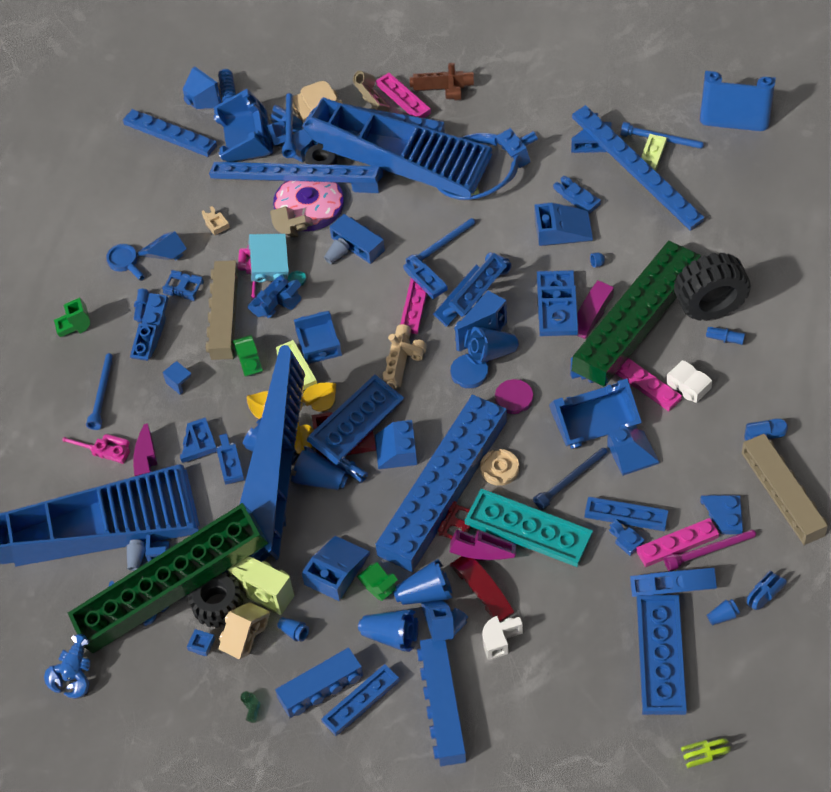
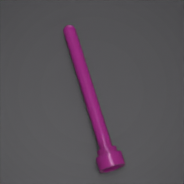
[664,530,756,572]

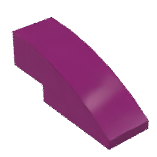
[577,280,614,339]
[133,423,158,476]
[449,529,516,560]

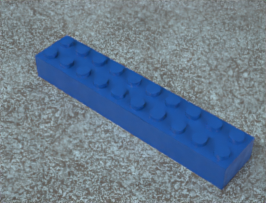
[376,394,507,572]

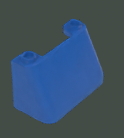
[700,71,776,131]
[214,89,273,162]
[549,378,642,449]

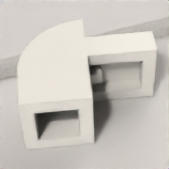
[483,616,523,660]

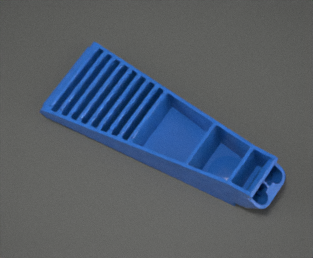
[303,97,492,198]
[239,345,305,562]
[0,464,200,567]

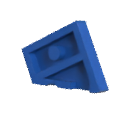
[180,417,217,463]
[700,495,743,535]

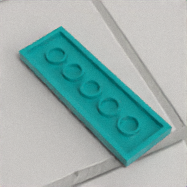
[465,488,593,567]

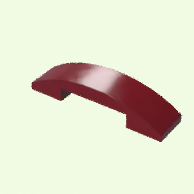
[450,556,514,623]

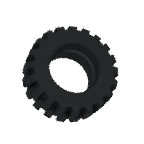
[674,252,751,321]

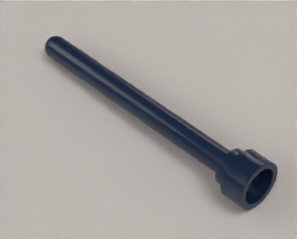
[533,447,607,510]

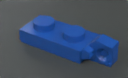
[217,434,244,485]

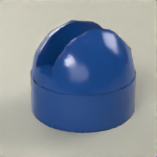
[590,252,605,268]

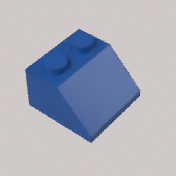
[375,420,417,469]

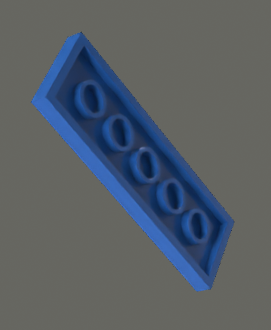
[306,374,404,465]
[636,595,687,715]

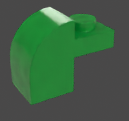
[54,297,90,337]
[233,335,263,376]
[357,562,398,601]

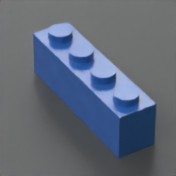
[275,647,363,718]

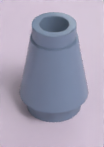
[324,238,350,264]
[127,540,146,571]

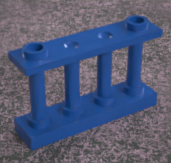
[433,253,507,327]

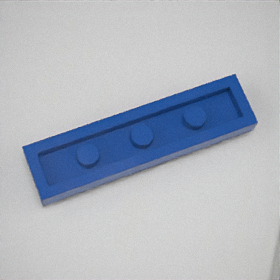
[584,497,668,531]
[321,664,400,736]

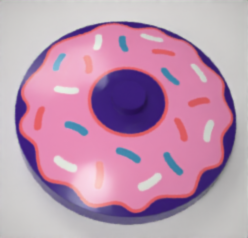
[273,181,344,231]

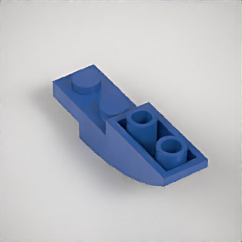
[130,293,169,361]
[630,568,717,597]

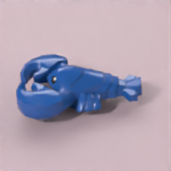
[44,634,90,699]

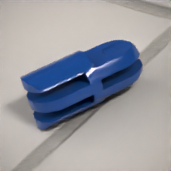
[270,105,303,132]
[744,419,788,441]
[747,571,787,610]

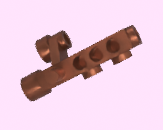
[409,63,474,100]

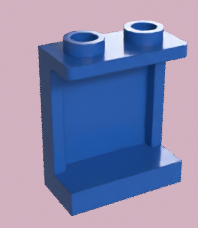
[294,311,342,364]

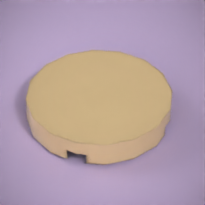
[480,449,519,486]

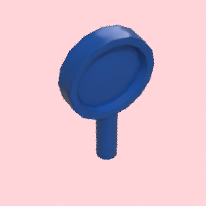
[106,244,145,281]

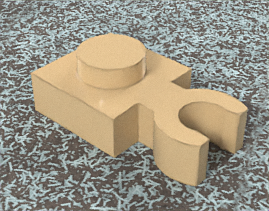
[202,206,230,236]

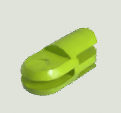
[680,738,731,768]

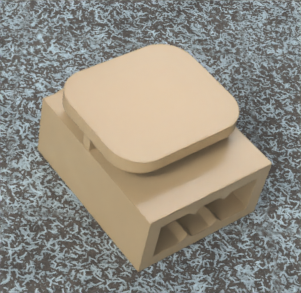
[293,81,343,124]

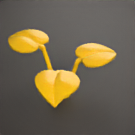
[247,382,336,455]

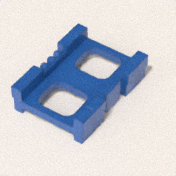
[162,270,204,301]

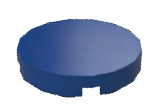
[450,354,488,388]

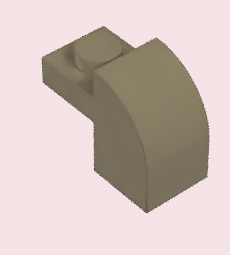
[270,206,313,237]

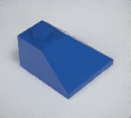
[183,66,221,109]
[137,231,187,260]
[607,426,659,476]

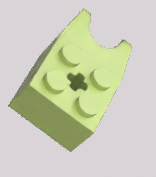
[227,556,294,615]

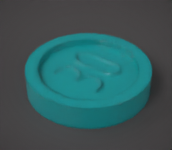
[288,271,306,286]

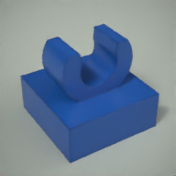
[187,629,215,656]

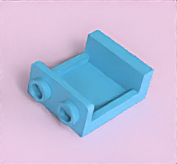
[248,234,289,282]

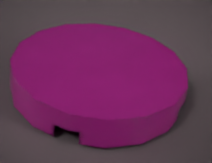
[495,379,533,414]

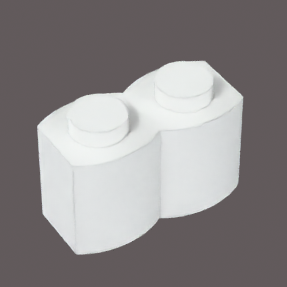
[667,360,712,403]

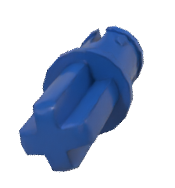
[134,288,149,323]
[706,327,745,345]
[332,457,368,483]

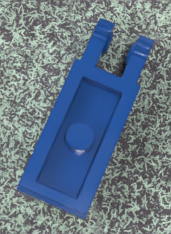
[553,176,601,214]
[403,258,448,299]

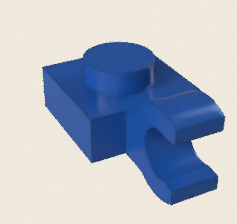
[609,520,644,556]

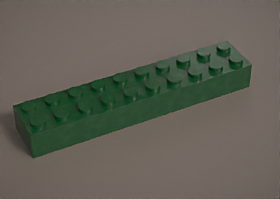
[571,240,701,387]
[68,503,269,653]

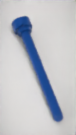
[282,93,296,158]
[620,122,704,149]
[406,218,475,270]
[86,353,113,430]

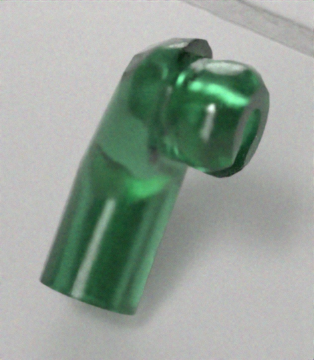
[240,691,261,723]

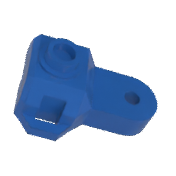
[248,275,288,318]

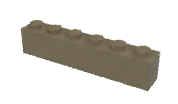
[206,260,238,360]
[742,434,828,545]

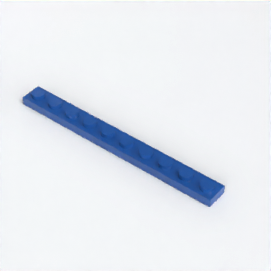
[572,105,704,231]
[209,162,380,183]

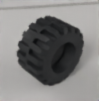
[188,572,243,628]

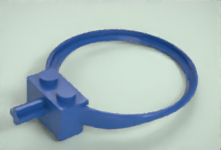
[437,128,538,200]

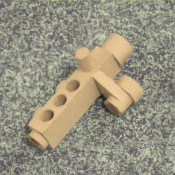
[383,324,427,390]

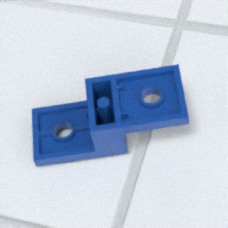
[537,270,578,336]

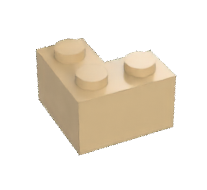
[219,602,270,659]

